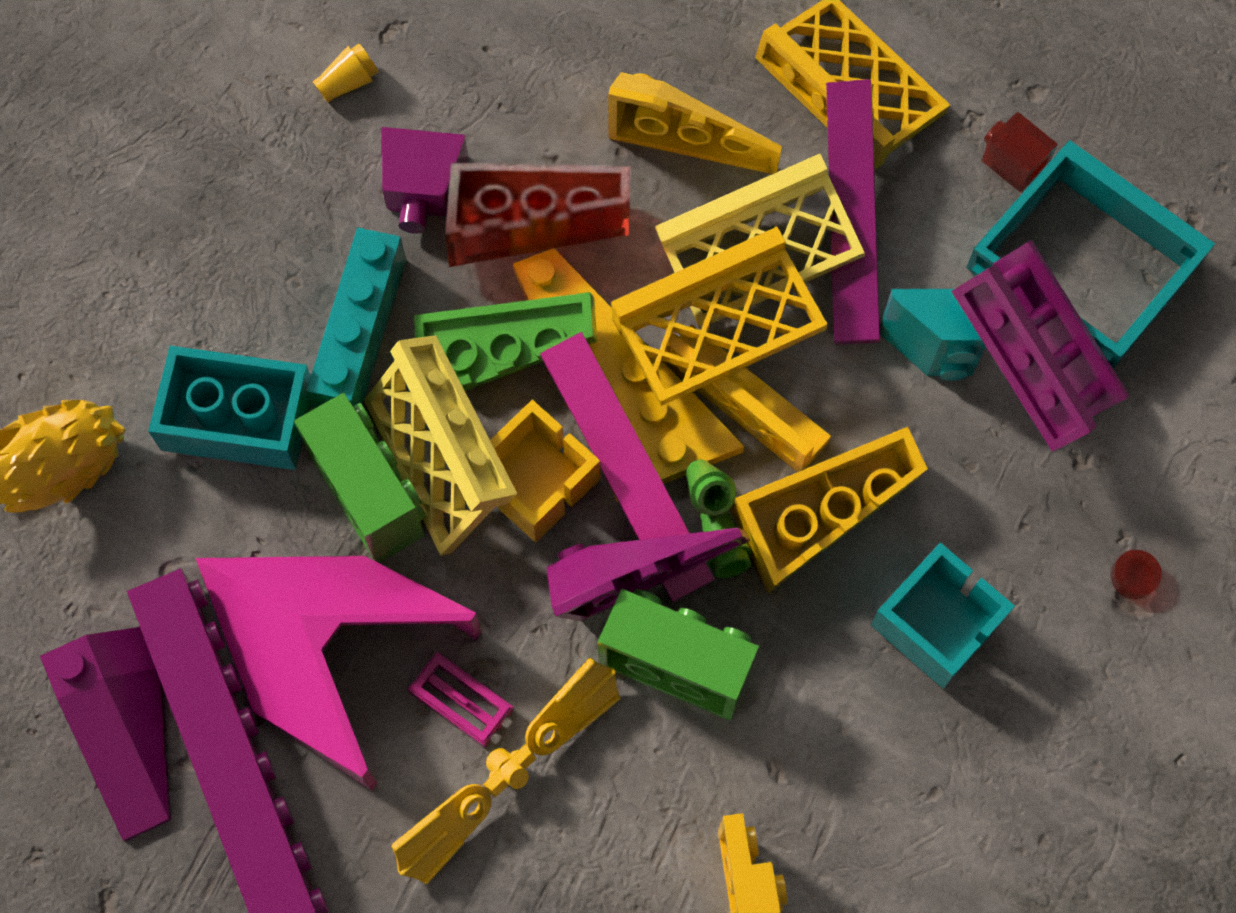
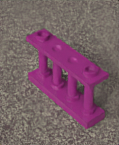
[951,240,1130,452]

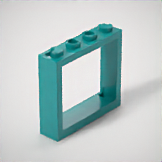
[966,140,1216,370]

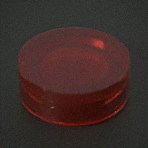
[1110,550,1162,599]

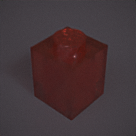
[981,112,1058,193]

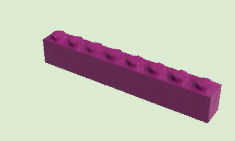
[126,568,331,913]

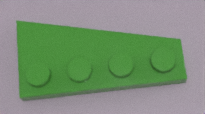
[414,292,597,391]

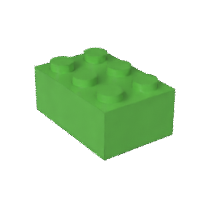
[294,392,426,563]
[598,588,759,721]

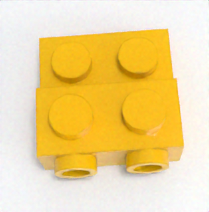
[718,813,788,913]

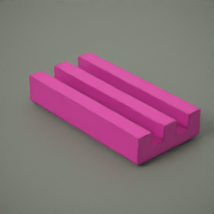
[407,652,514,749]

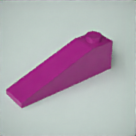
[546,528,751,622]

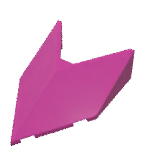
[196,556,482,791]

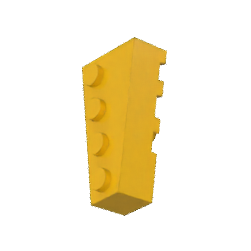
[730,427,928,594]

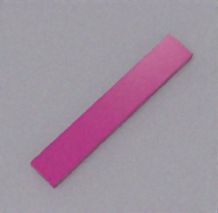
[540,332,715,602]

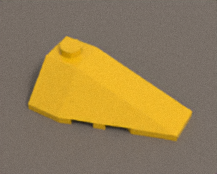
[608,72,782,174]

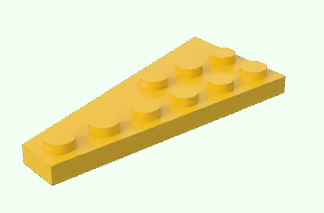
[513,248,744,503]

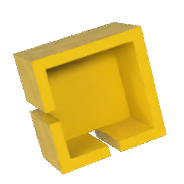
[490,399,601,543]

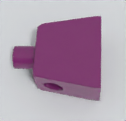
[381,127,468,234]

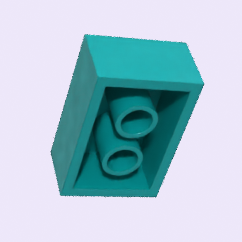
[148,345,311,470]

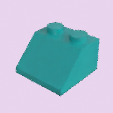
[880,289,986,381]

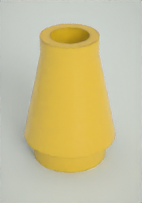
[312,43,379,103]

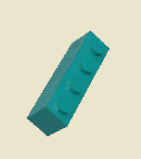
[306,227,406,409]

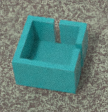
[870,542,1015,689]

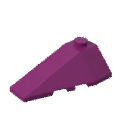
[40,627,171,842]

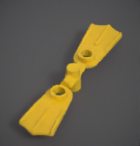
[391,658,621,884]

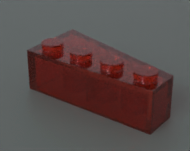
[445,163,630,267]

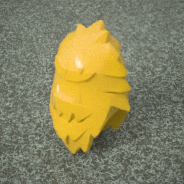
[0,400,126,513]

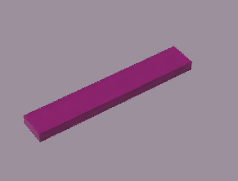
[826,79,881,345]

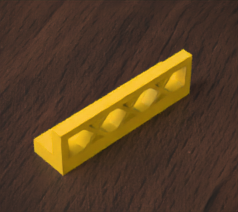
[663,324,831,472]

